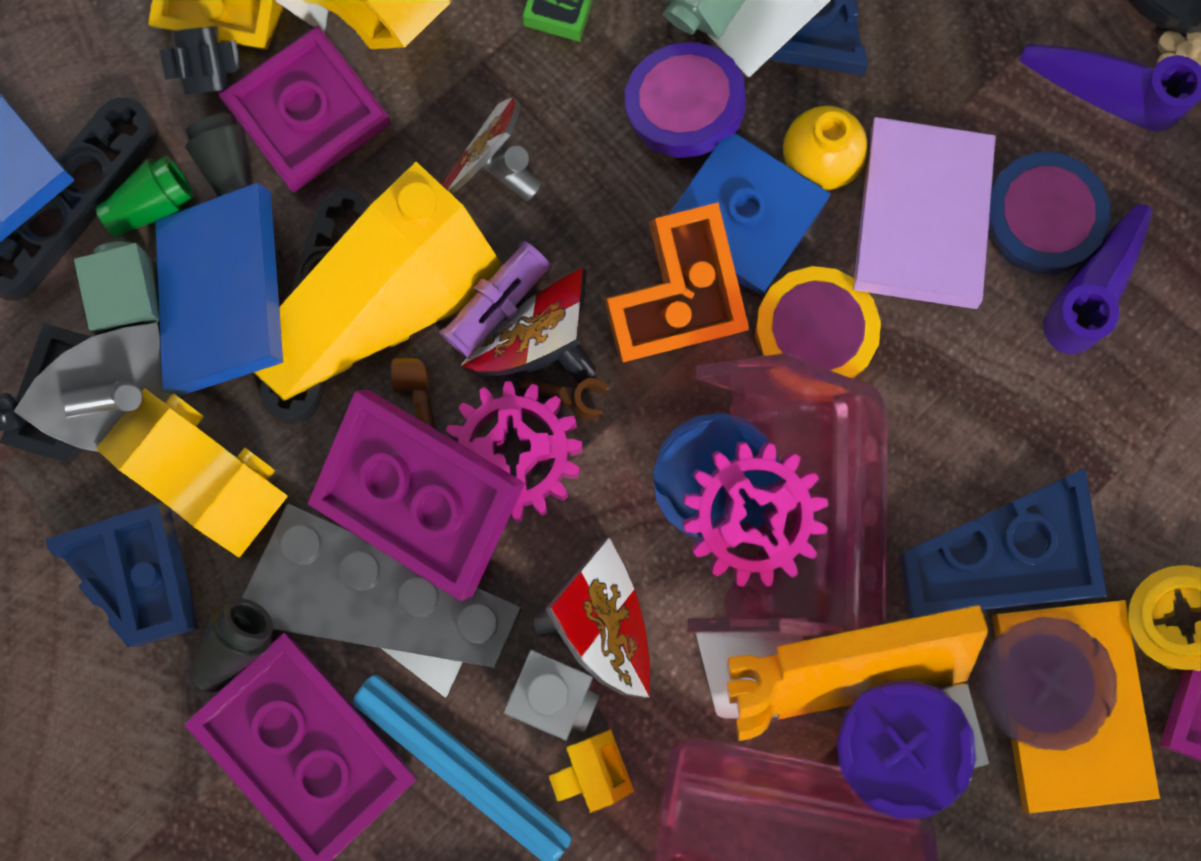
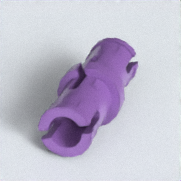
[439,241,552,359]

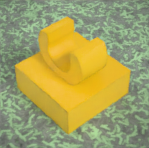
[548,729,634,813]

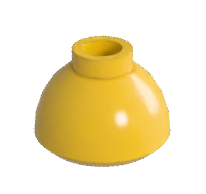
[783,106,868,190]

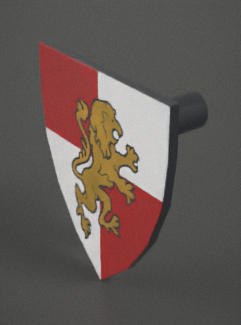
[461,267,596,383]

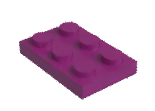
[308,390,525,601]
[184,633,419,861]

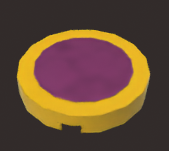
[754,266,881,392]

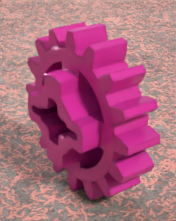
[446,381,583,523]
[682,442,828,587]

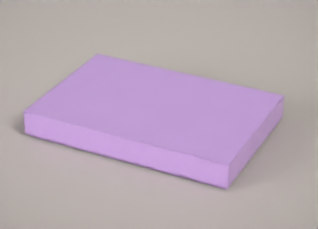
[853,117,996,309]

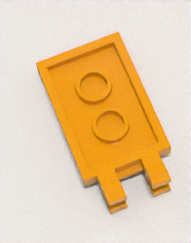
[727,605,988,741]

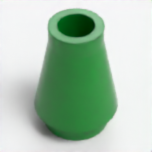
[95,156,194,238]

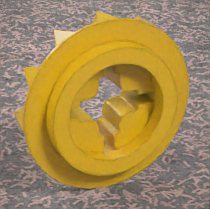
[1128,565,1201,671]

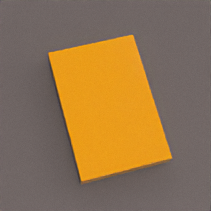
[992,600,1160,813]

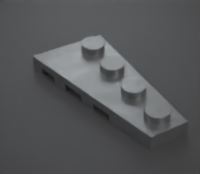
[242,504,522,668]

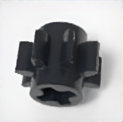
[159,26,241,94]

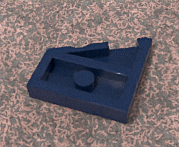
[45,503,199,647]

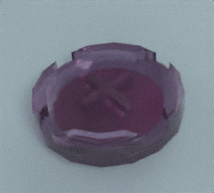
[980,617,1117,751]

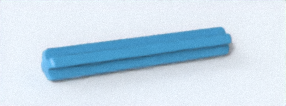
[353,675,573,861]

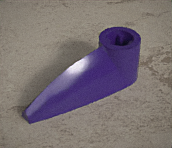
[1019,44,1201,132]
[1043,204,1152,354]

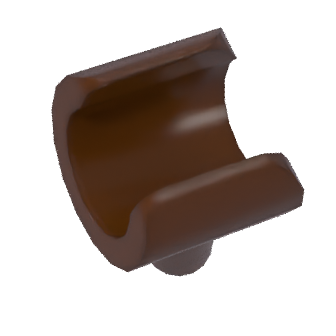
[391,358,436,429]
[520,378,609,420]

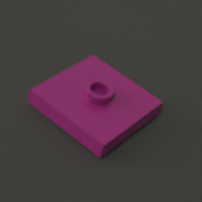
[218,25,391,193]

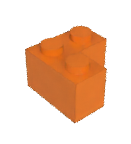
[603,203,749,363]

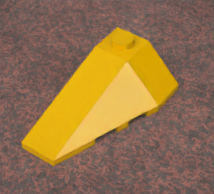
[253,162,502,401]

